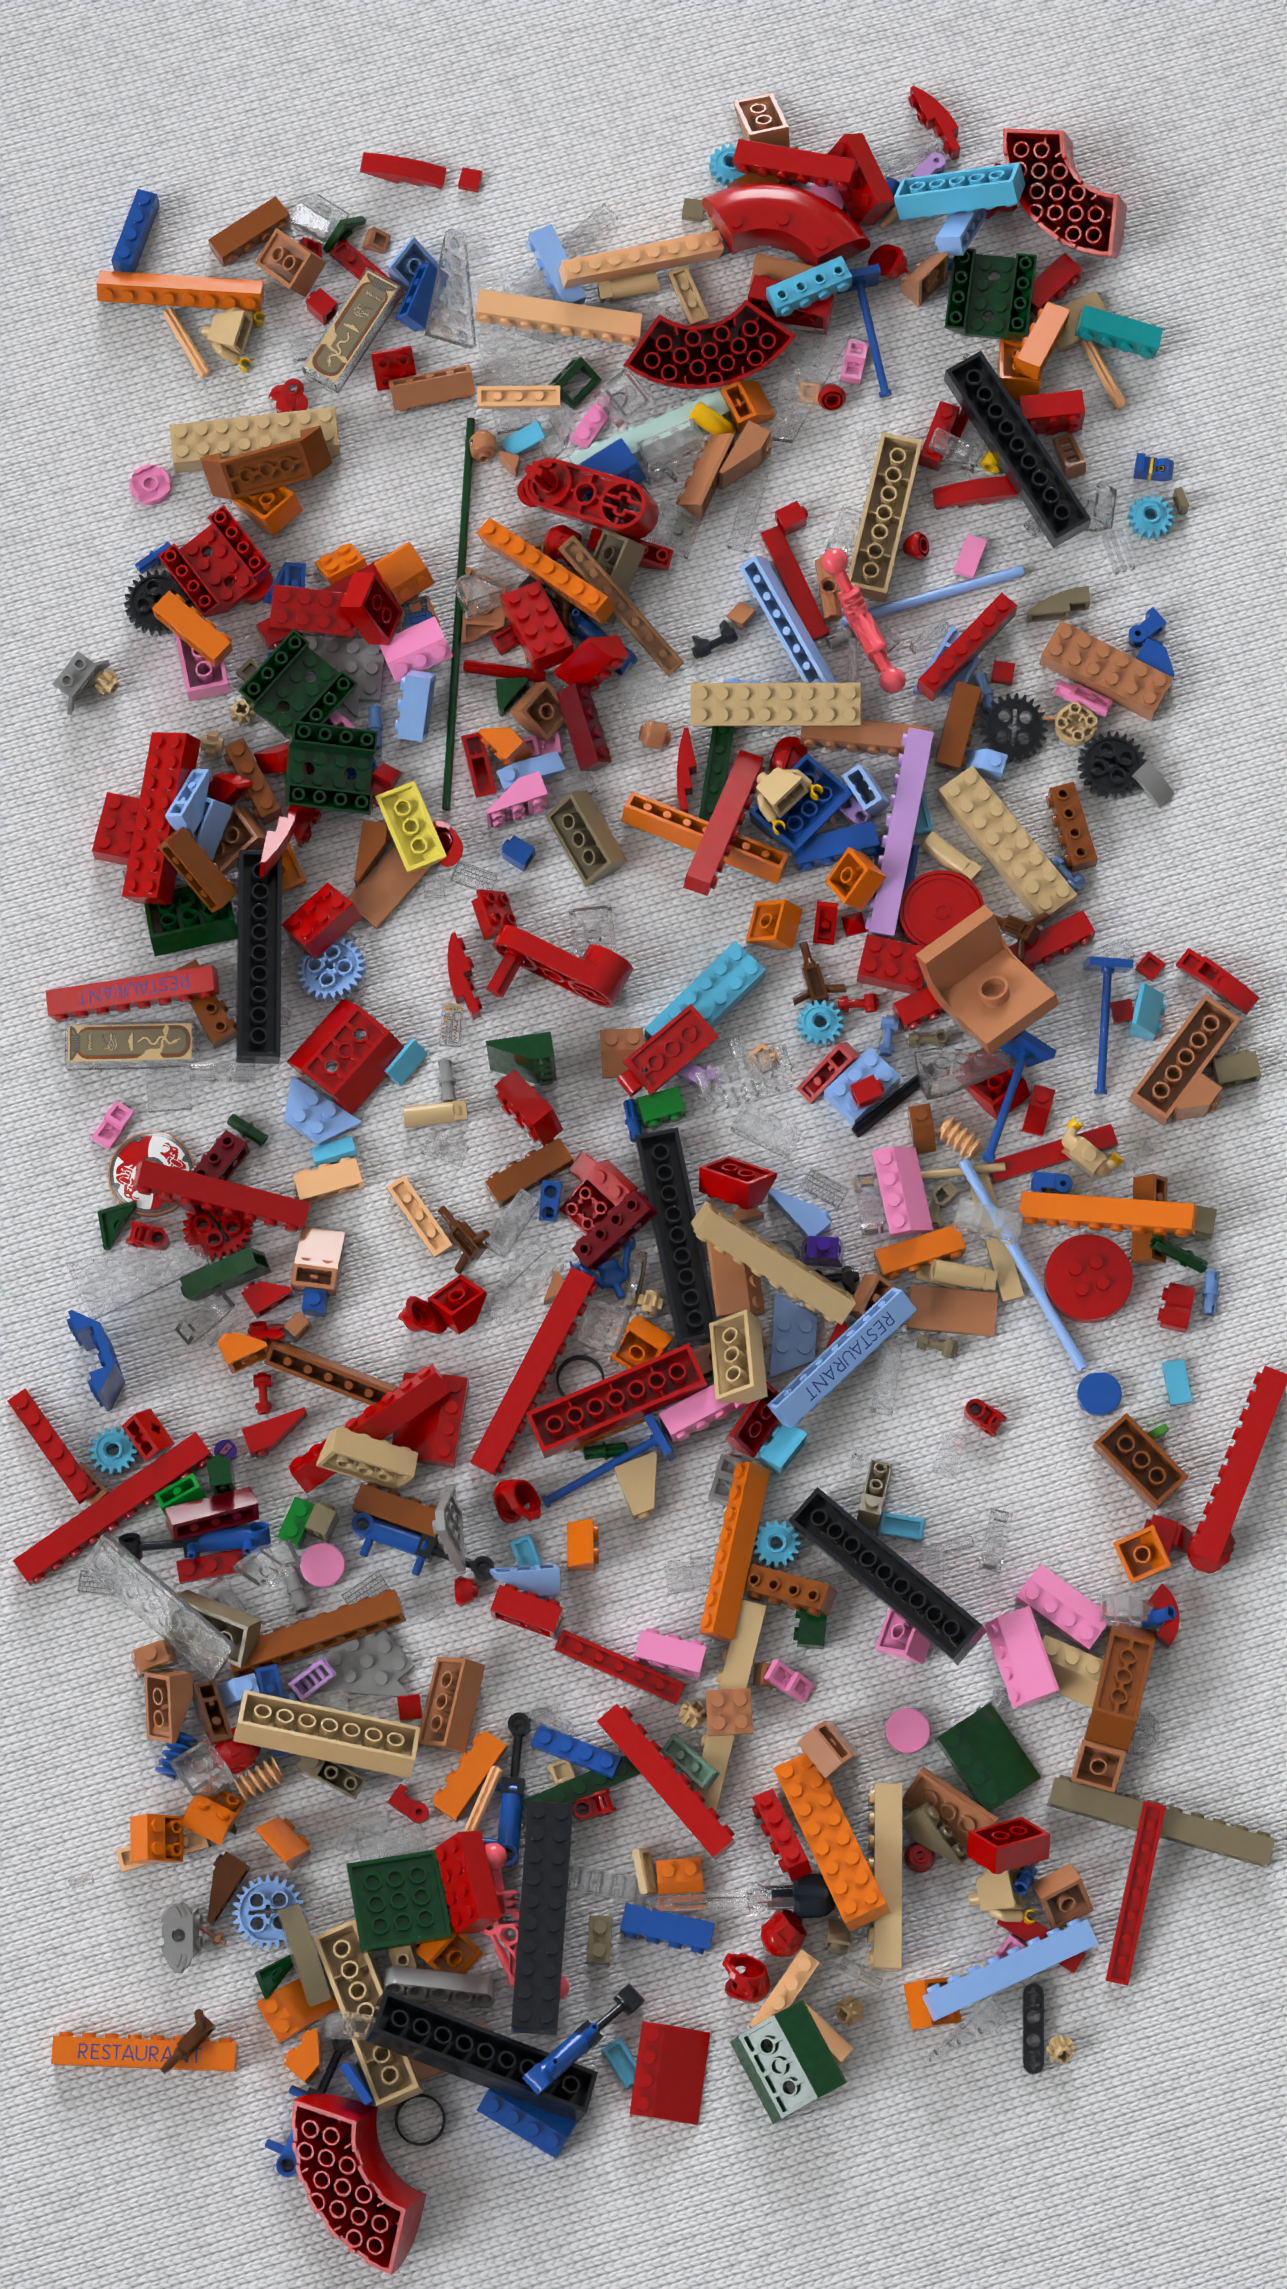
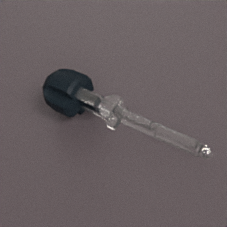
[645,1874,836,1919]

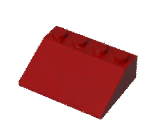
[392,1373,469,1469]
[630,2021,710,2125]

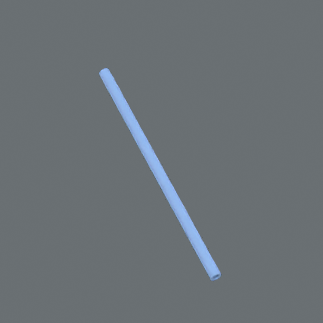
[959,1158,1088,1371]

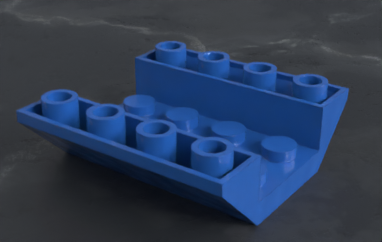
[66,1310,125,1412]

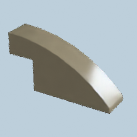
[277,1903,332,2007]

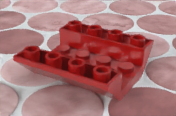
[158,505,271,618]
[287,999,404,1115]

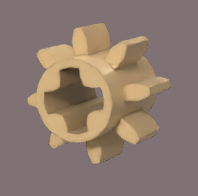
[93,669,120,696]
[229,699,256,726]
[200,730,225,758]
[637,1290,664,1316]
[678,1700,707,1729]
[836,1995,864,2026]
[1046,2034,1076,2064]

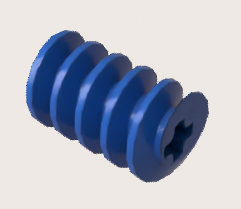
[155,1731,198,1780]

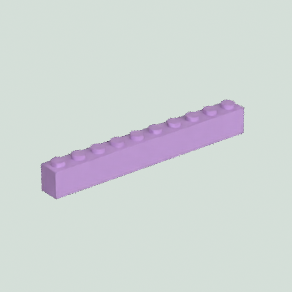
[865,727,934,940]

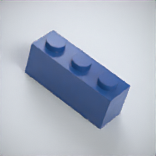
[396,263,448,331]

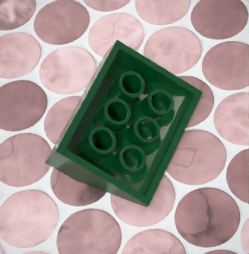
[144,886,237,956]
[486,1031,557,1085]
[935,1702,1041,1812]

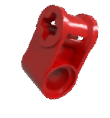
[126,1221,170,1252]
[964,1399,1007,1437]
[573,1789,617,1822]

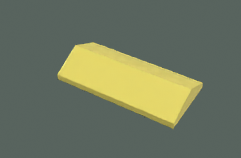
[375,781,447,873]

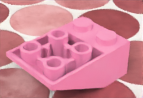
[486,771,549,828]

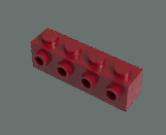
[556,683,612,771]
[175,1130,250,1217]
[572,1190,658,1271]
[165,1486,259,1542]

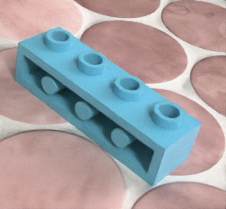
[766,256,852,318]

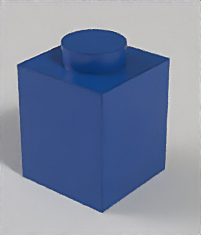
[501,835,536,872]
[302,1288,328,1317]

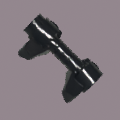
[691,620,738,659]
[815,1265,860,1294]

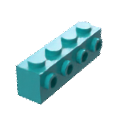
[1075,305,1163,359]

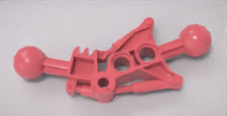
[821,548,906,694]
[481,1843,569,2002]

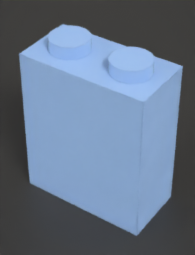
[842,763,890,817]

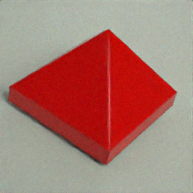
[841,912,867,937]

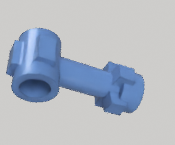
[1050,855,1085,892]
[878,1015,899,1057]

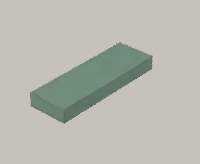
[660,1733,720,1791]

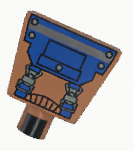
[399,594,441,631]

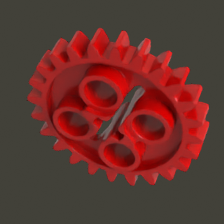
[182,1209,254,1262]

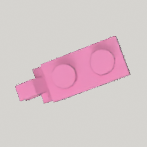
[570,395,612,449]
[1054,680,1114,718]

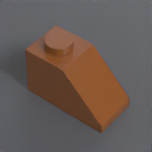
[907,1103,936,1154]

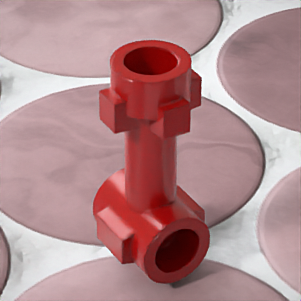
[838,993,879,1013]
[253,1372,272,1415]

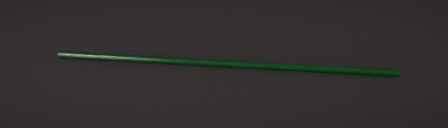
[442,418,475,811]

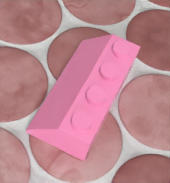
[872,1147,933,1240]
[659,1384,748,1443]
[1015,1565,1113,1653]
[984,1606,1059,1709]

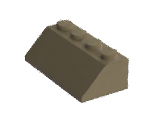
[571,529,646,625]
[546,790,628,886]
[166,1590,262,1668]

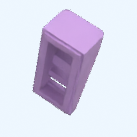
[288,1657,337,1701]

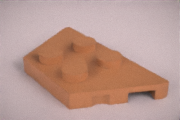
[461,567,507,646]

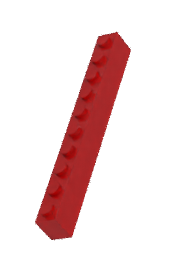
[892,910,1095,1031]
[470,1267,598,1476]
[1188,1366,1287,1571]
[12,1432,212,1585]

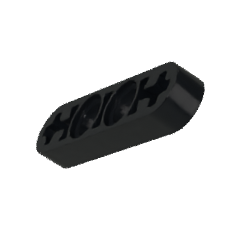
[1022,1983,1044,2075]

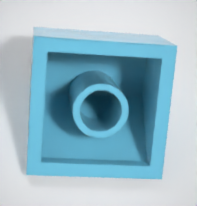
[1128,983,1167,1041]
[758,1425,808,1477]

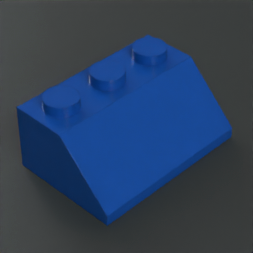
[578,438,647,502]

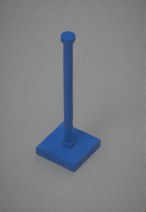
[838,264,892,398]
[1083,956,1133,1095]
[982,1030,1056,1163]
[541,1413,677,1508]

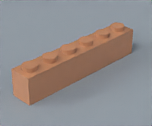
[800,720,929,757]

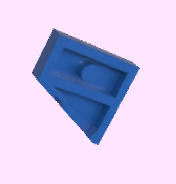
[263,562,306,604]

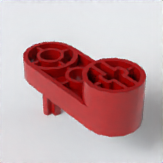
[524,458,659,540]
[486,925,634,1008]

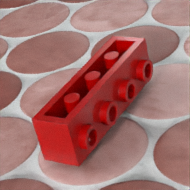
[751,1788,812,1882]

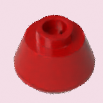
[818,383,846,411]
[903,532,929,560]
[454,1576,478,1607]
[904,1842,935,1873]

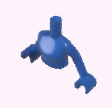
[569,1237,636,1300]

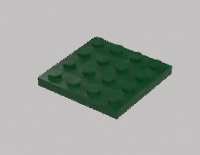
[346,1849,452,1953]

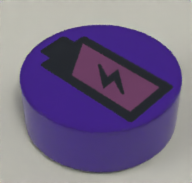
[214,1439,237,1461]

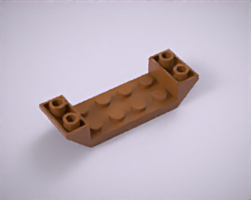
[200,425,332,500]
[1084,1620,1156,1753]

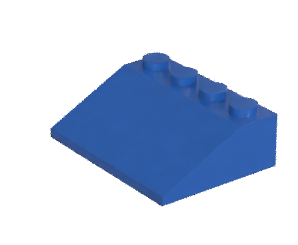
[749,754,853,852]
[477,2089,592,2159]

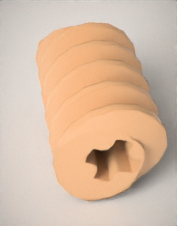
[935,1116,982,1161]
[233,1756,283,1801]

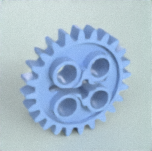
[296,937,366,1003]
[232,1875,306,1950]

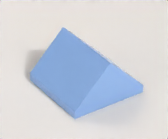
[388,237,439,291]

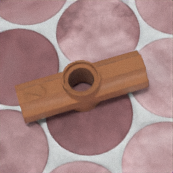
[815,557,842,622]

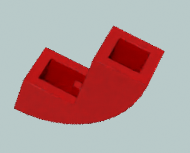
[1146,1584,1180,1649]

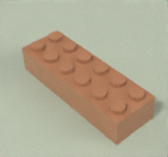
[1040,620,1173,721]
[1128,994,1241,1126]

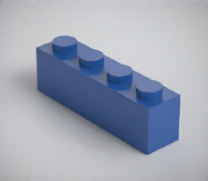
[111,189,160,273]
[793,821,881,872]
[620,1903,715,1955]

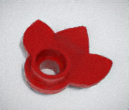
[269,378,308,413]
[247,1321,285,1341]

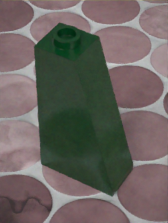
[180,1247,272,1302]

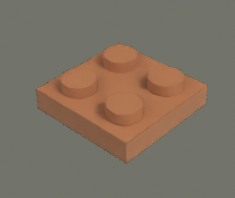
[705,1688,753,1737]

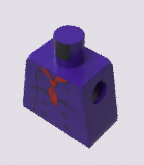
[801,1236,843,1267]

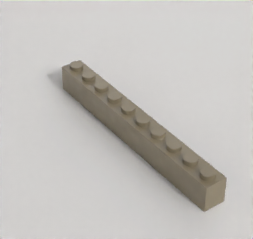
[1047,1775,1275,1868]

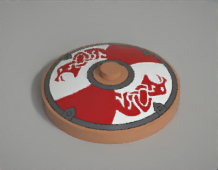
[108,1131,195,1217]

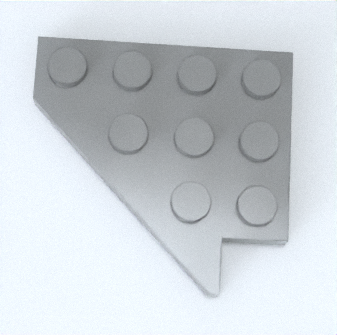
[302,635,385,718]
[432,1484,466,1572]
[306,1629,415,1697]

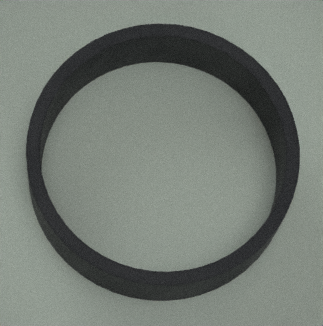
[556,1355,604,1397]
[395,2094,446,2146]

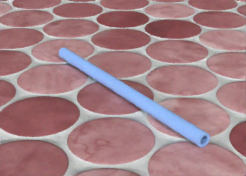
[842,566,1024,626]

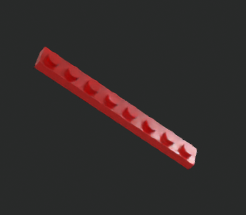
[1105,1800,1166,1986]

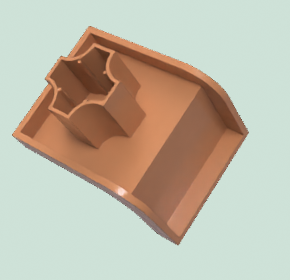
[915,905,1059,1055]

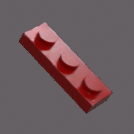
[176,1549,246,1584]

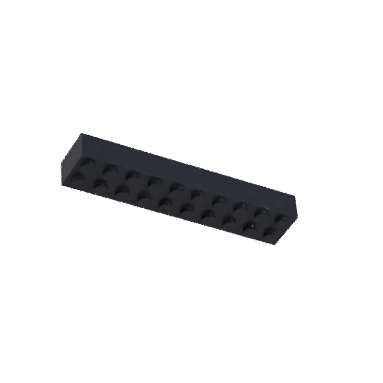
[944,351,1091,548]
[236,850,282,1064]
[635,1127,718,1348]
[788,1487,987,1666]
[511,1801,573,2035]
[365,1990,598,2123]

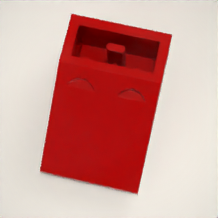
[559,1159,639,1235]

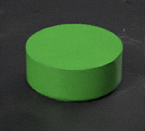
[1147,1423,1169,1440]

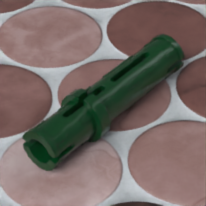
[1149,1235,1208,1273]

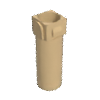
[597,271,659,302]
[921,831,982,883]
[403,1100,468,1128]
[930,1259,998,1290]

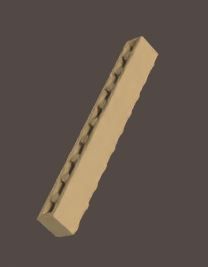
[690,1600,767,1812]

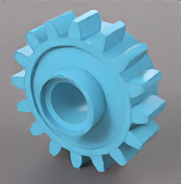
[709,143,746,187]
[1127,494,1174,540]
[797,1000,844,1048]
[89,1427,138,1476]
[753,1519,801,1569]

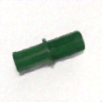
[227,1114,268,1147]
[583,1442,628,1461]

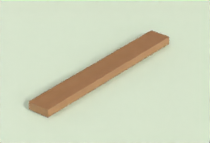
[558,535,684,677]

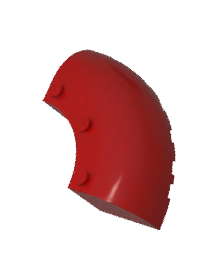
[1003,128,1127,259]
[702,183,870,267]
[623,300,796,390]
[291,2094,426,2275]

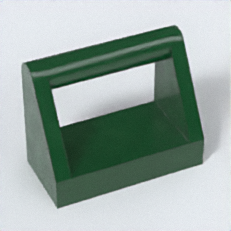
[548,356,602,410]

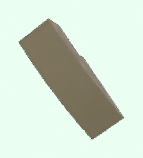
[1027,586,1090,622]

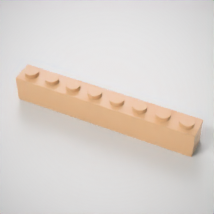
[558,230,724,289]
[475,289,642,346]

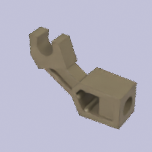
[928,1179,960,1233]

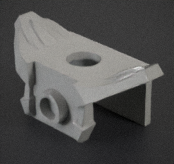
[53,651,110,715]
[161,1900,203,1973]

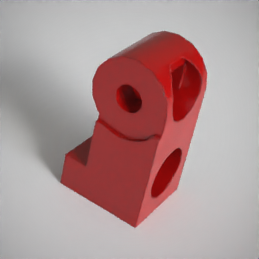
[387,1783,429,1824]

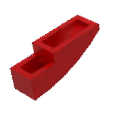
[461,732,497,798]

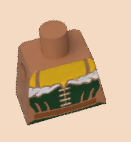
[131,1640,179,1678]

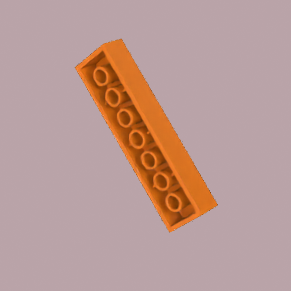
[773,1753,891,1932]

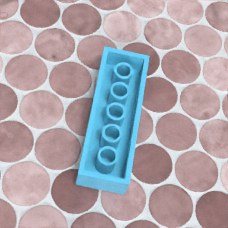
[894,162,1025,221]
[645,941,766,1040]

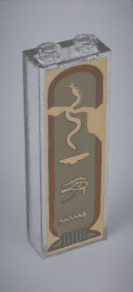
[302,267,403,394]
[65,1021,201,1071]

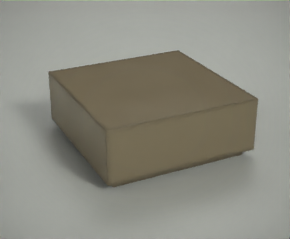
[682,198,704,222]
[1172,487,1189,515]

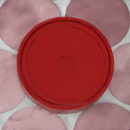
[898,870,984,947]
[1044,1234,1133,1323]

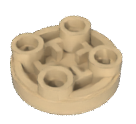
[1054,702,1098,746]

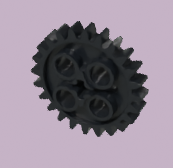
[124,569,193,636]
[979,693,1048,762]
[1077,731,1147,799]

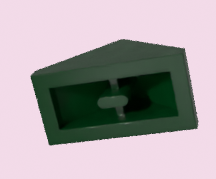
[496,677,529,717]

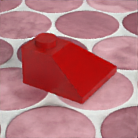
[427,1274,487,1335]

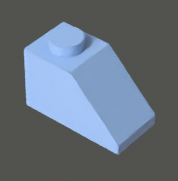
[960,749,1008,782]
[218,1673,260,1708]

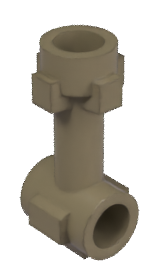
[909,1030,950,1048]
[916,1333,959,1359]

